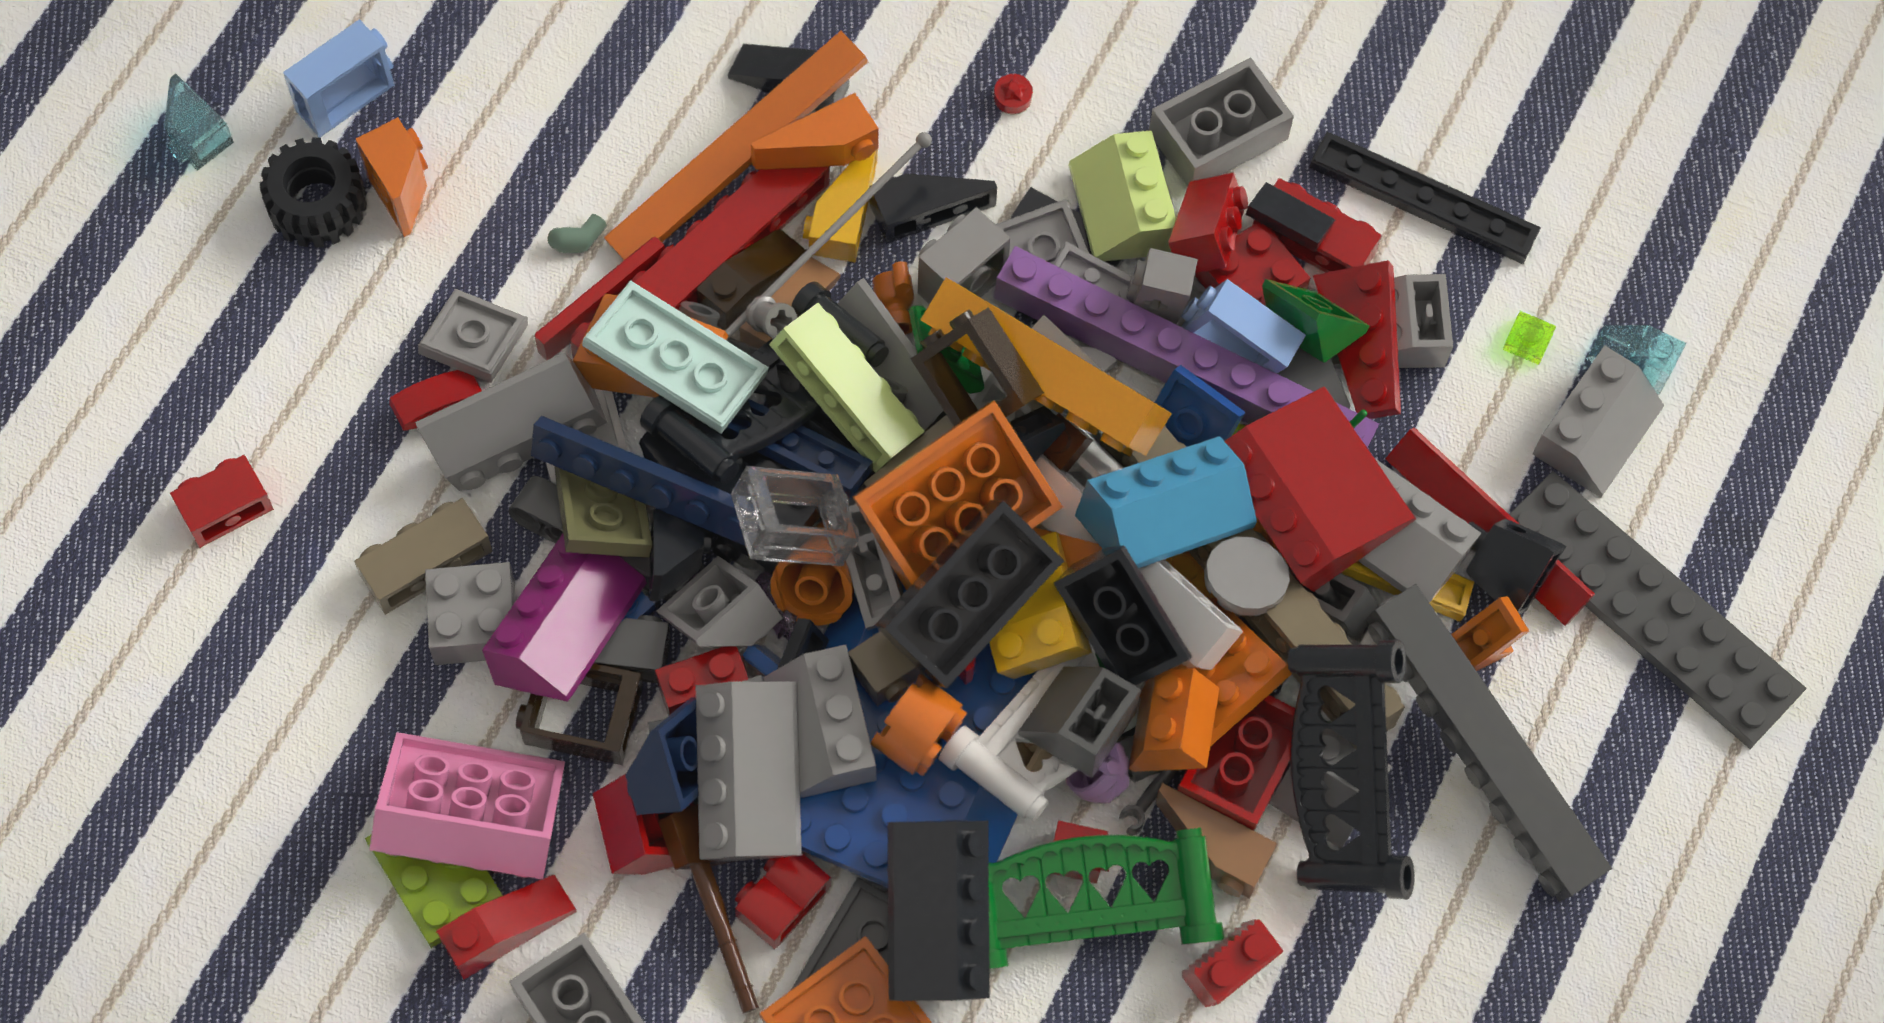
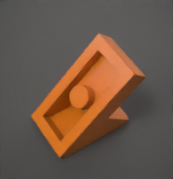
[1451,596,1530,671]

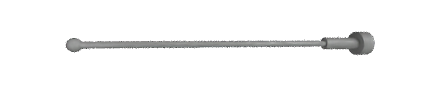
[651,132,932,399]

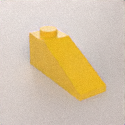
[803,149,878,263]

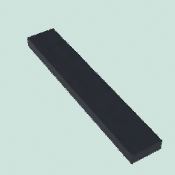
[1309,131,1541,264]

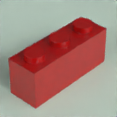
[1168,172,1248,274]
[1252,178,1382,273]

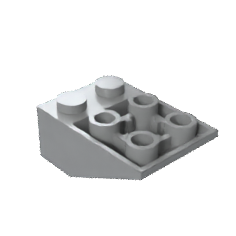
[1331,274,1453,369]

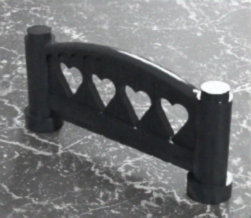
[640,281,889,484]
[1288,639,1415,900]

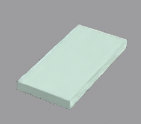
[582,280,769,434]

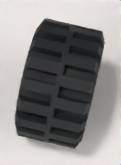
[259,137,367,248]

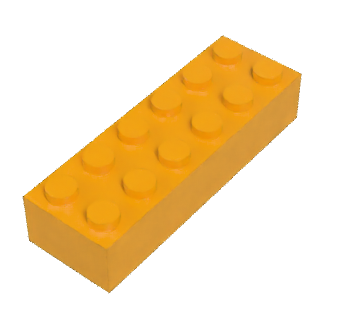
[920,277,1172,457]

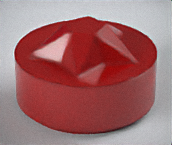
[994,74,1033,114]

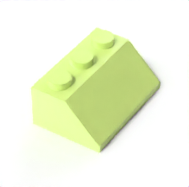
[1068,130,1176,261]

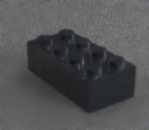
[874,500,1064,688]

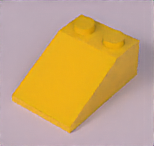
[989,531,1092,679]

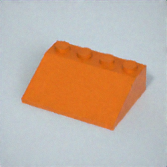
[853,400,1063,590]

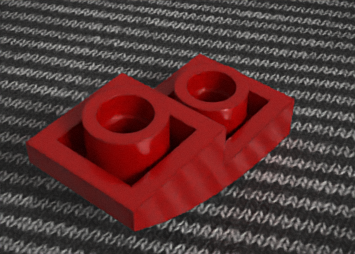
[389,370,482,431]

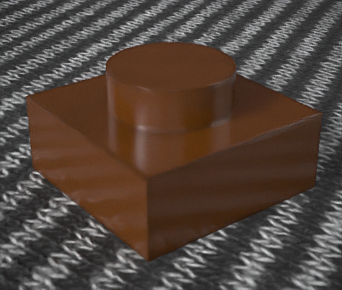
[1043,412,1093,472]

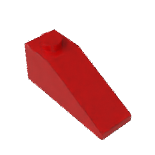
[436,874,577,980]

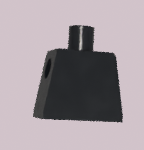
[1466,519,1567,615]

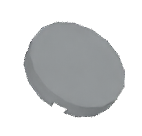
[1204,537,1290,616]

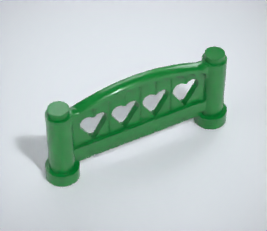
[989,827,1224,969]

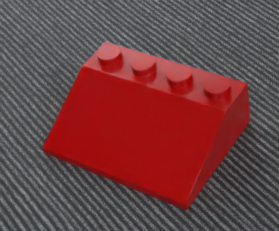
[1224,386,1416,592]

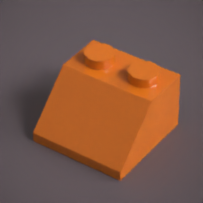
[355,117,428,237]
[1129,668,1219,772]

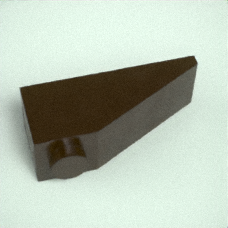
[696,228,806,331]

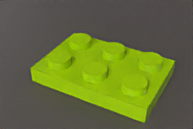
[365,834,503,948]

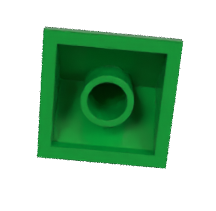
[1262,279,1370,363]

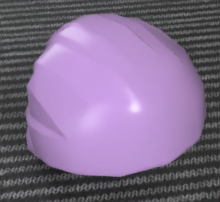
[1066,742,1130,804]

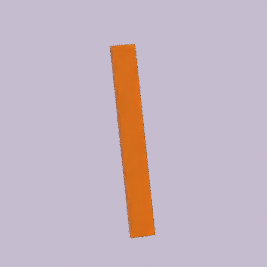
[604,31,868,260]

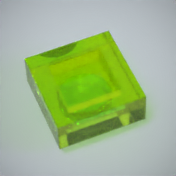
[1502,311,1557,365]

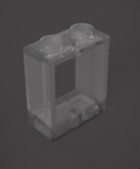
[731,466,859,566]

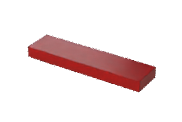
[534,237,665,361]

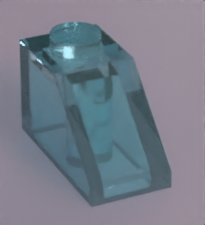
[164,74,234,171]
[1586,325,1686,395]

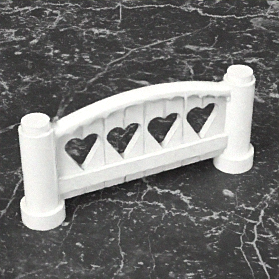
[939,642,1147,822]

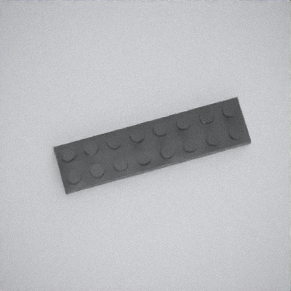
[1509,471,1807,750]

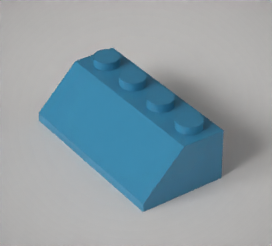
[1075,436,1257,568]

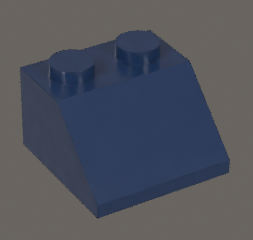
[625,697,698,815]

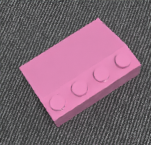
[369,732,565,880]

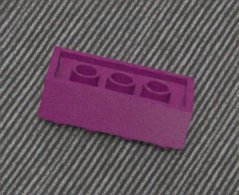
[482,534,646,702]

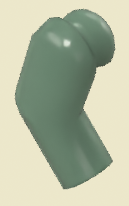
[547,214,607,253]

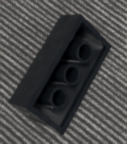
[888,820,990,1001]

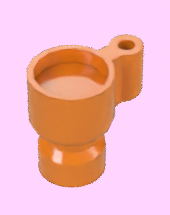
[872,261,914,335]

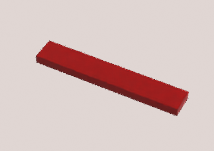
[1385,428,1595,626]

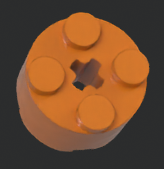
[870,674,967,776]

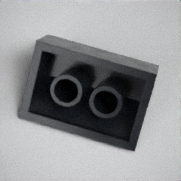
[1054,545,1192,686]

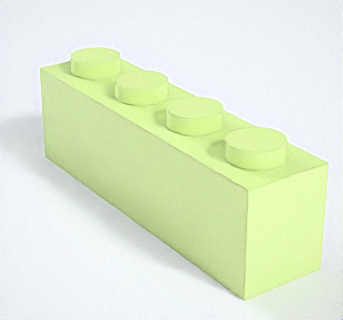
[769,303,925,473]

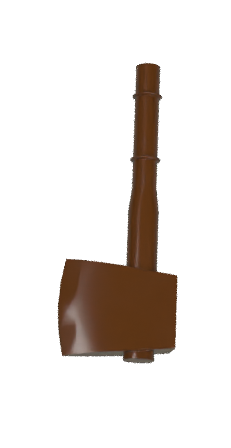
[658,804,759,1014]

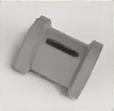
[745,295,797,339]

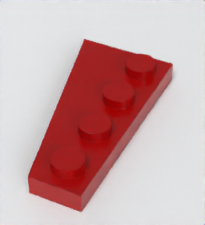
[1312,260,1401,419]

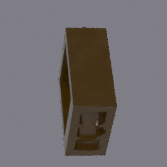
[910,307,1044,427]
[516,663,643,766]

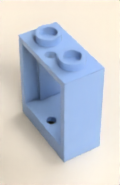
[283,19,394,138]
[1181,279,1306,373]

